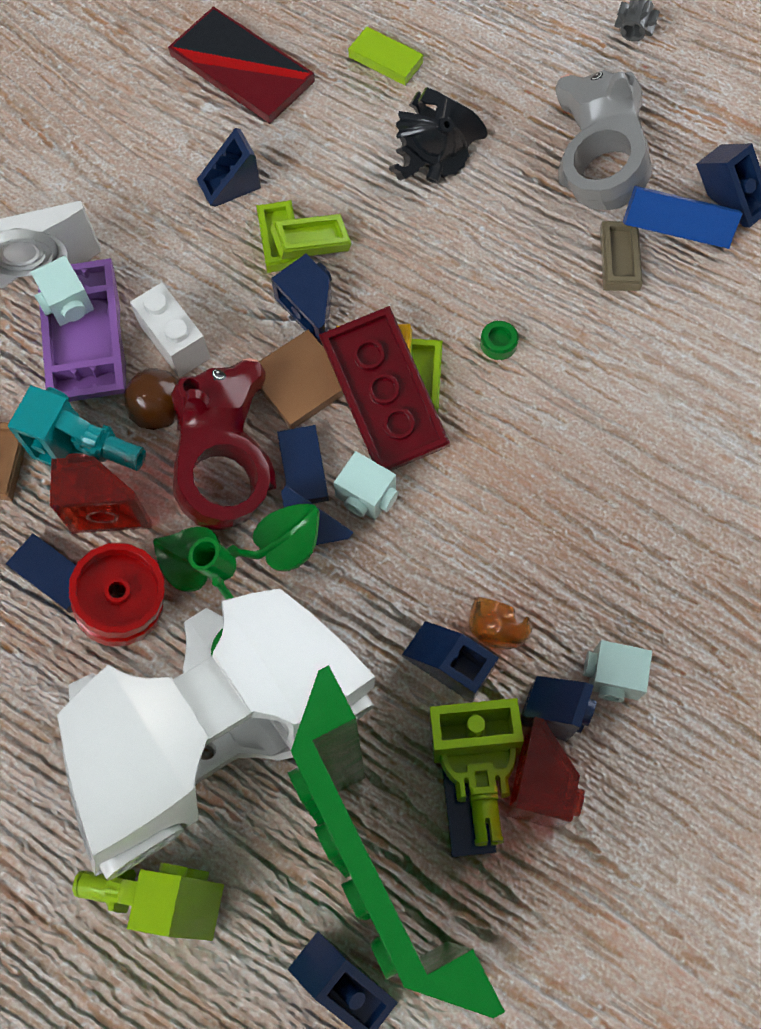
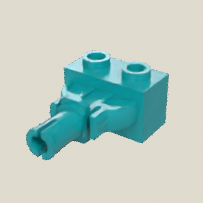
[8,385,146,472]

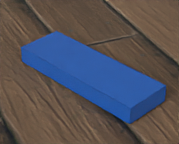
[623,186,743,249]

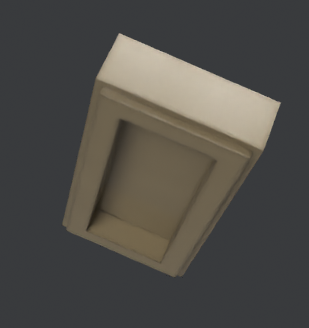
[600,221,643,291]

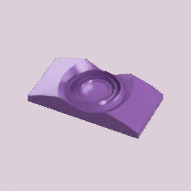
[38,258,126,402]

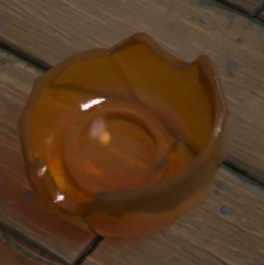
[469,597,533,651]

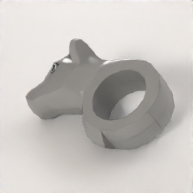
[555,70,652,210]

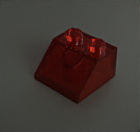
[50,453,152,534]
[507,717,585,830]

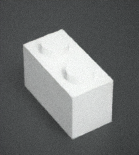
[130,282,210,378]

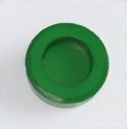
[480,321,519,360]

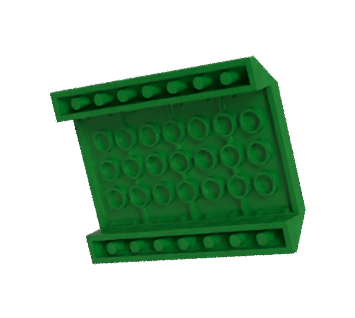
[287,665,505,1019]

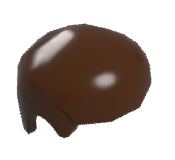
[125,368,179,430]

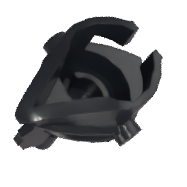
[389,87,488,184]

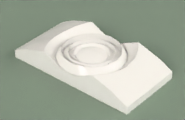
[0,201,101,288]

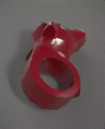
[171,358,276,530]

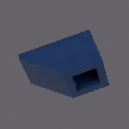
[402,621,499,702]
[520,676,597,742]

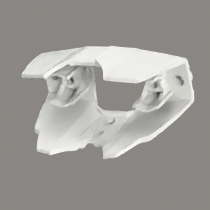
[57,588,375,881]

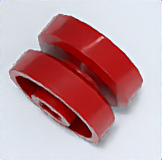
[69,543,164,646]

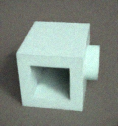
[30,255,94,326]
[334,451,399,520]
[583,640,652,702]

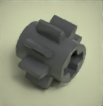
[614,0,660,41]

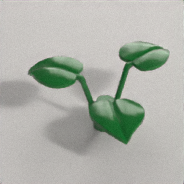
[153,504,320,657]

